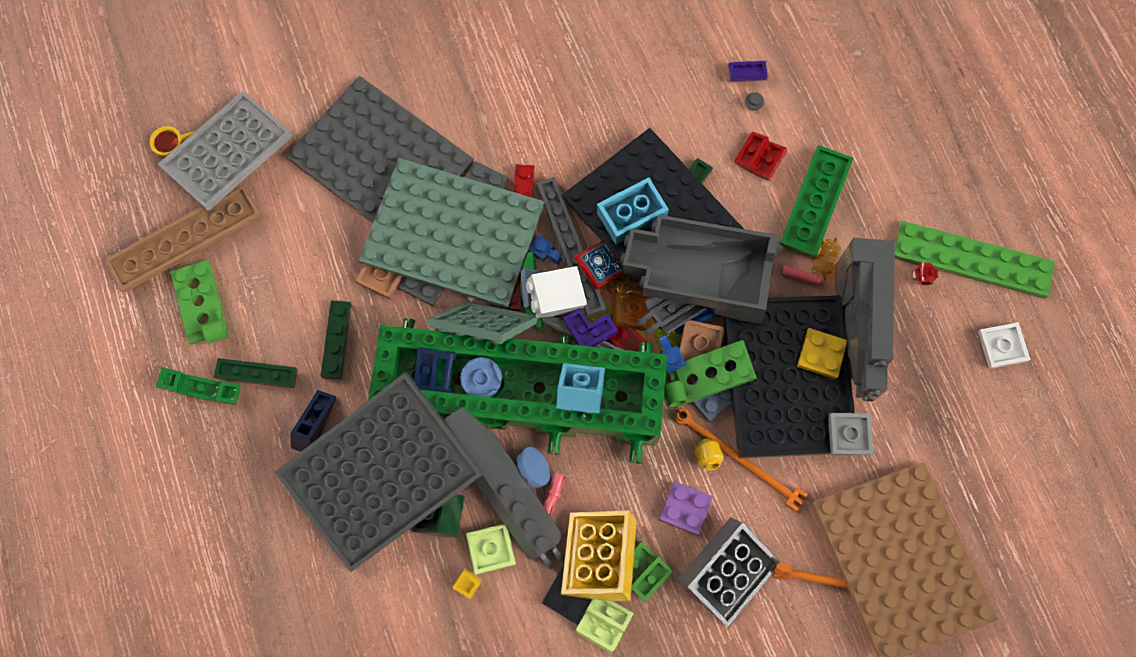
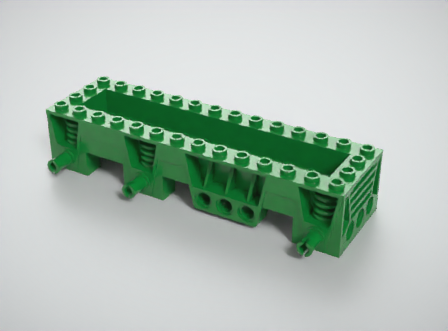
[368,318,668,464]

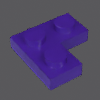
[563,309,618,347]

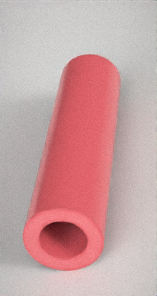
[781,265,822,286]

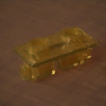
[811,238,841,280]

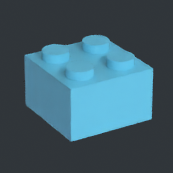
[557,363,605,413]

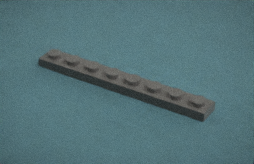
[537,177,606,318]

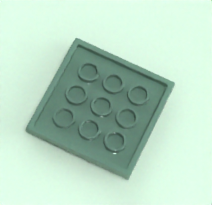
[428,301,538,344]

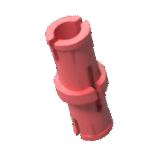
[542,472,566,515]

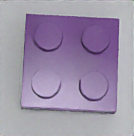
[660,481,713,536]

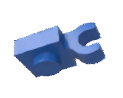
[528,235,562,265]
[659,335,686,373]

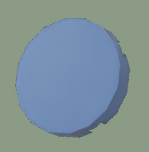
[460,357,502,397]
[517,447,550,488]

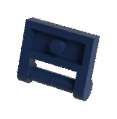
[414,347,456,393]

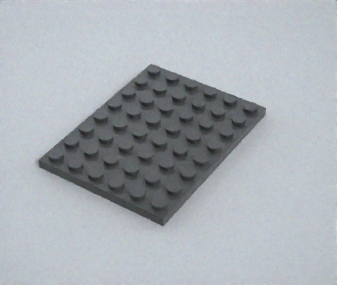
[285,76,474,223]
[274,372,484,572]

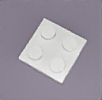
[978,322,1030,369]

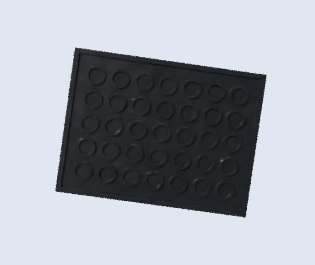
[562,128,744,285]
[724,295,855,459]

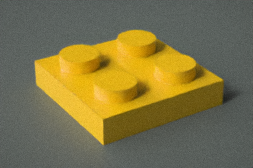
[797,328,847,379]

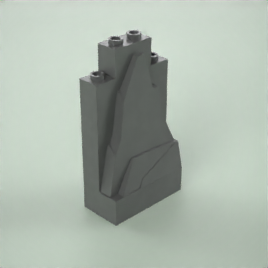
[620,215,779,324]
[834,237,895,402]

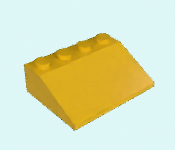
[561,511,637,601]

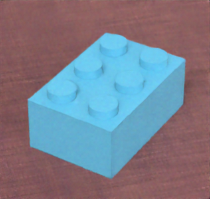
[597,178,669,245]

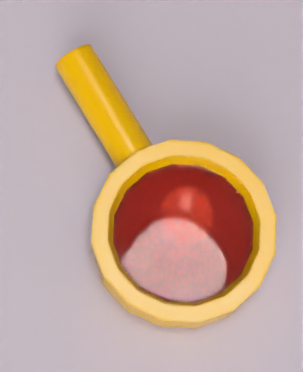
[150,126,197,158]

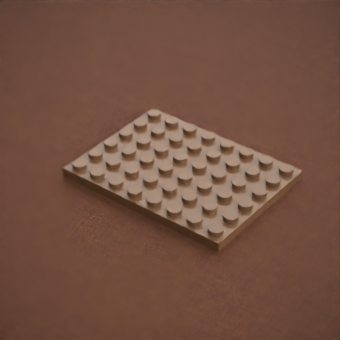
[811,462,998,657]

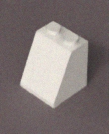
[526,266,587,318]

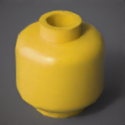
[694,439,724,471]

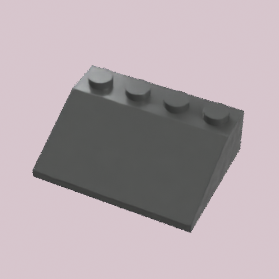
[677,517,780,627]

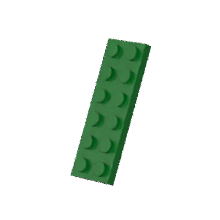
[780,145,854,259]

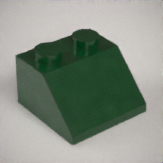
[413,494,465,538]

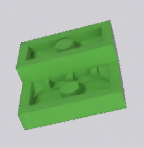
[631,541,673,602]

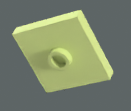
[466,524,516,575]

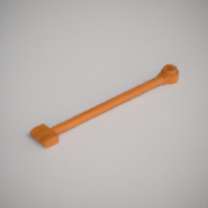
[674,408,809,512]
[773,563,848,589]

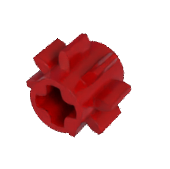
[913,262,938,286]

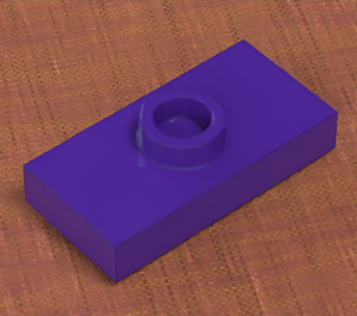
[728,61,768,82]

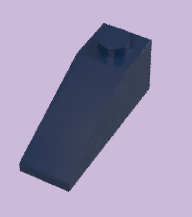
[290,390,336,452]

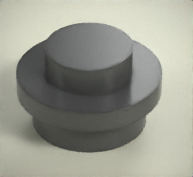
[745,92,764,111]

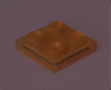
[613,287,653,331]

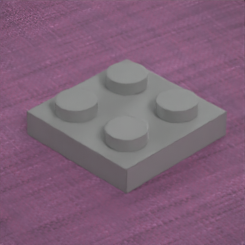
[828,413,874,455]

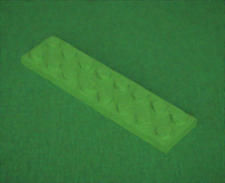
[895,221,1055,299]

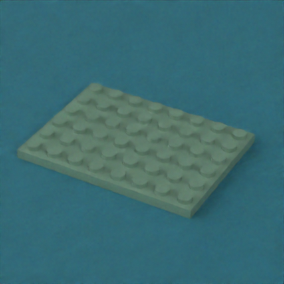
[359,158,544,309]

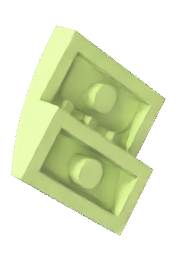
[575,599,634,654]

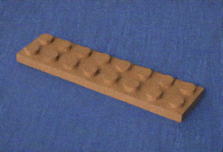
[104,184,262,293]

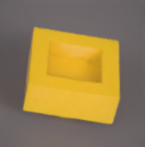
[452,568,482,599]

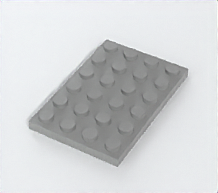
[158,91,293,211]

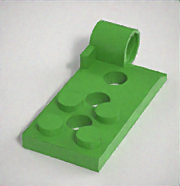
[170,260,229,344]
[664,340,757,408]

